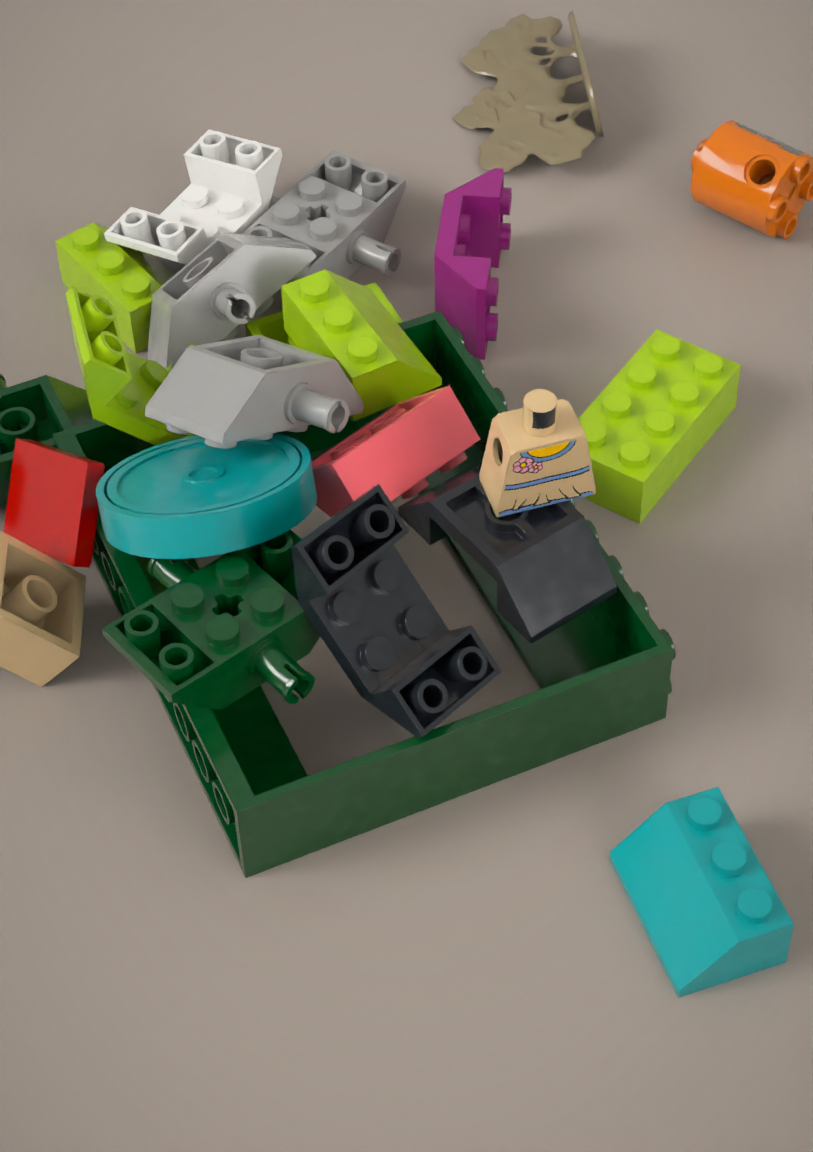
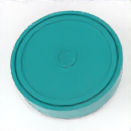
[96,433,317,559]

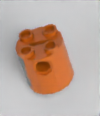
[690,120,813,239]

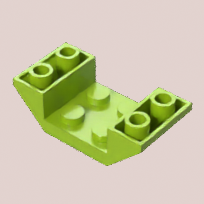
[66,286,195,446]

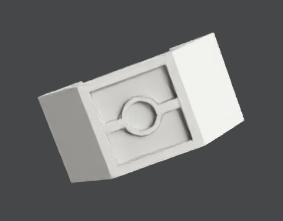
[104,129,283,264]

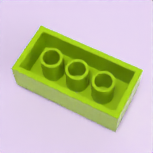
[578,329,741,524]

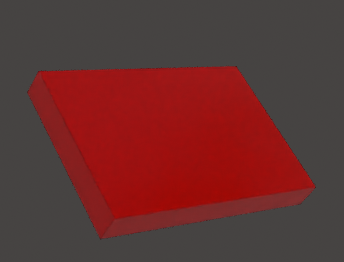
[3,438,105,568]

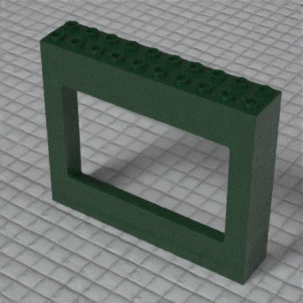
[52,310,676,878]

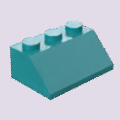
[609,787,794,998]

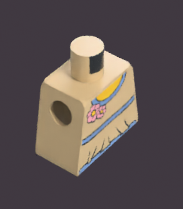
[479,389,596,517]

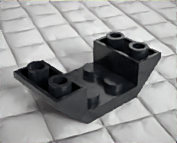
[398,460,617,644]
[291,484,501,738]

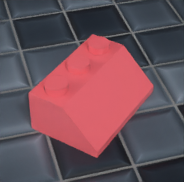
[312,385,480,517]

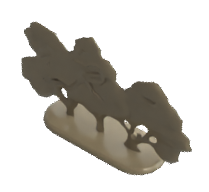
[452,10,604,173]

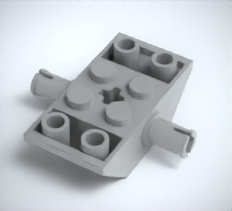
[242,150,406,279]
[147,233,316,369]
[145,335,364,449]

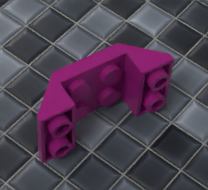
[434,168,512,360]

